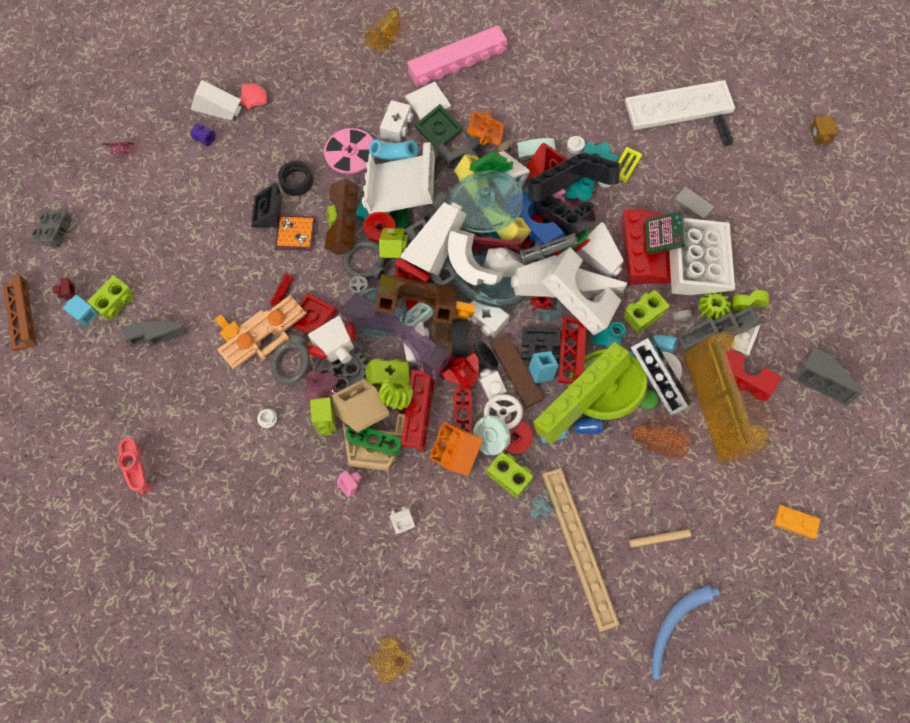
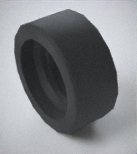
[278,161,313,196]
[451,319,468,356]

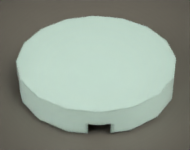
[473,415,510,455]

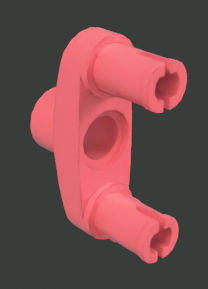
[118,438,151,494]

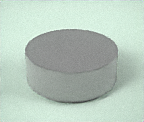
[672,310,692,323]

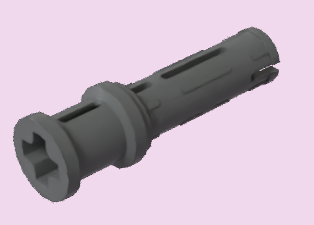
[520,232,579,265]

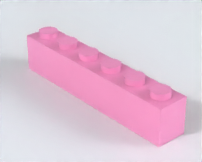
[407,25,507,87]

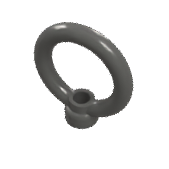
[343,240,387,280]
[271,335,310,385]

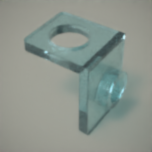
[533,298,561,322]

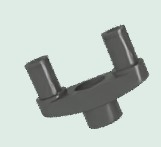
[436,129,487,168]

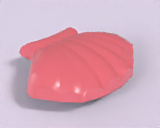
[239,83,267,110]

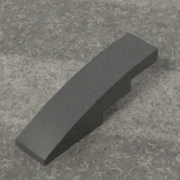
[677,306,761,351]

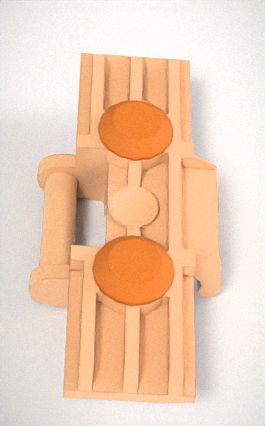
[217,295,306,370]

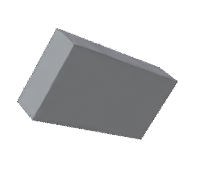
[674,186,714,220]

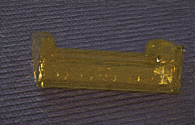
[683,331,771,464]

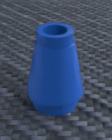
[574,417,603,435]

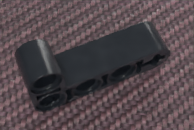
[533,195,596,236]

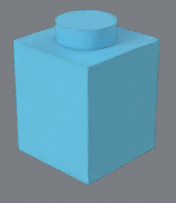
[63,295,98,327]
[528,351,558,383]

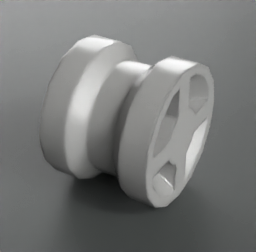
[349,276,369,299]

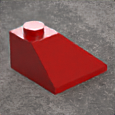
[526,143,567,189]

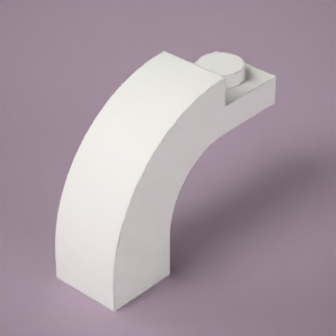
[448,229,503,285]

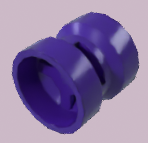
[190,123,216,146]

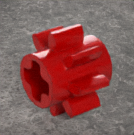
[530,296,554,315]

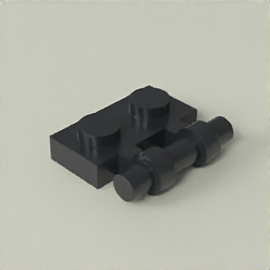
[521,327,560,362]

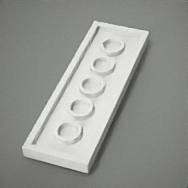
[625,80,735,130]

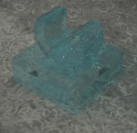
[529,496,554,520]

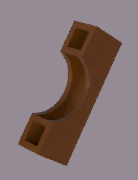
[325,178,358,255]

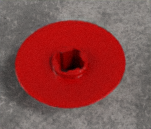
[363,212,396,242]
[505,419,533,454]

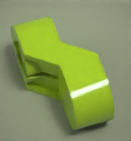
[732,289,769,311]

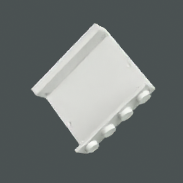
[362,142,435,215]

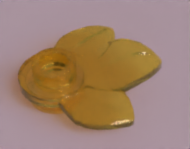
[368,638,410,683]

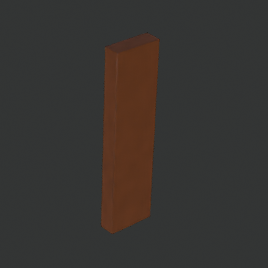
[491,334,544,408]

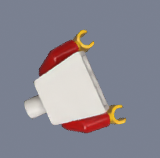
[307,316,355,364]

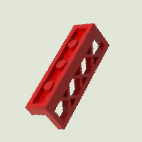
[558,316,586,384]
[401,370,435,453]

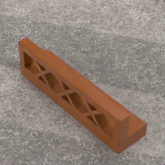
[3,273,37,351]

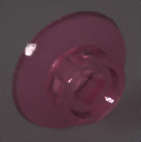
[102,142,135,154]

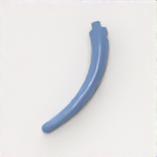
[652,585,720,681]

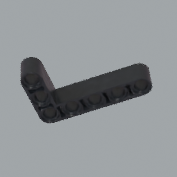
[528,153,620,202]

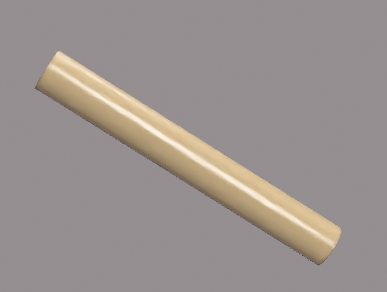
[628,529,691,548]

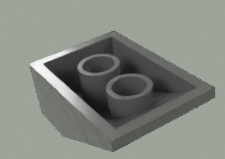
[792,347,863,406]

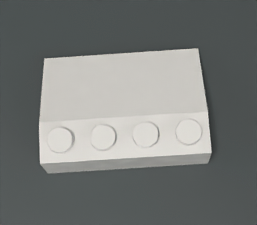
[669,218,735,295]

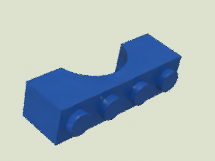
[505,191,564,256]

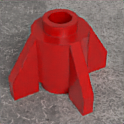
[442,352,479,387]

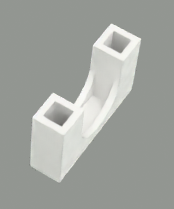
[541,247,621,335]

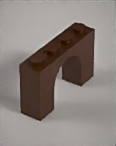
[375,274,456,324]

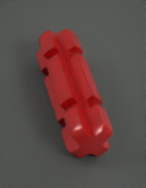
[270,274,293,307]

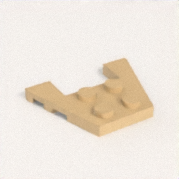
[342,414,405,471]

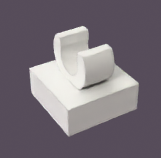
[390,507,415,534]

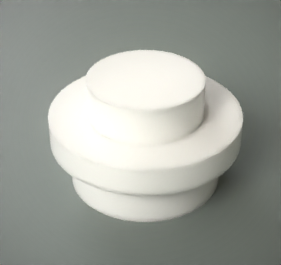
[257,409,277,428]

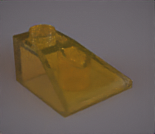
[365,7,401,54]

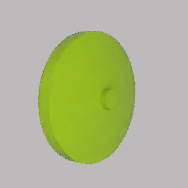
[568,349,647,420]

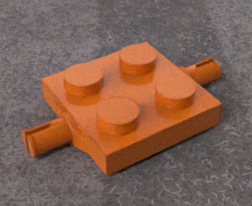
[467,110,504,146]

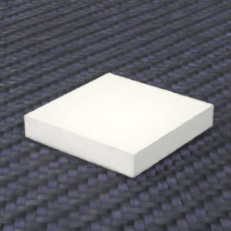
[405,82,452,120]

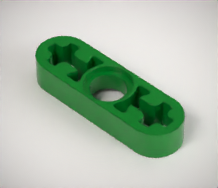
[345,426,401,456]

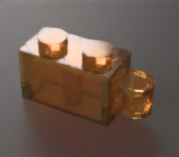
[632,423,691,460]

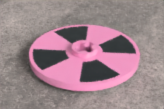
[324,128,375,175]

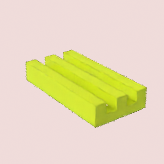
[618,147,642,183]

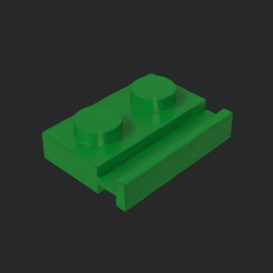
[469,151,514,180]

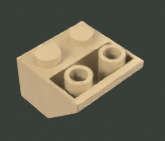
[332,379,389,433]

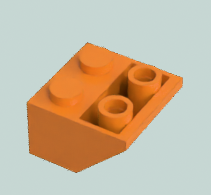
[429,422,483,476]

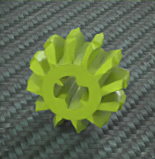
[698,292,731,320]
[378,378,413,410]

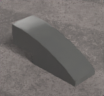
[121,321,187,347]

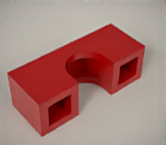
[714,348,782,401]

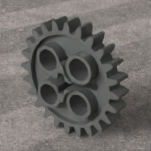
[307,347,368,403]

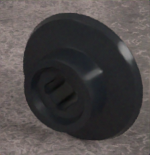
[472,339,498,368]

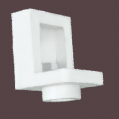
[477,368,507,400]

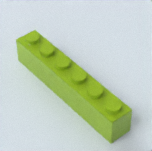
[533,342,631,445]

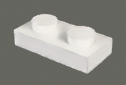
[730,325,760,358]

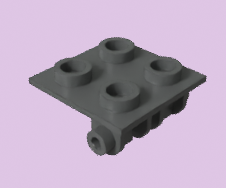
[29,210,71,248]

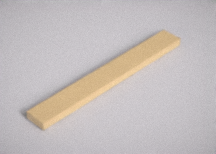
[542,468,620,632]

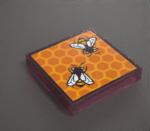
[275,215,316,251]

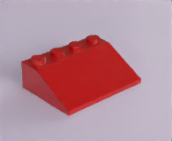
[621,209,671,285]

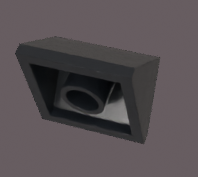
[251,183,282,228]

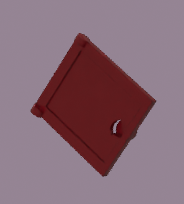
[472,236,521,255]

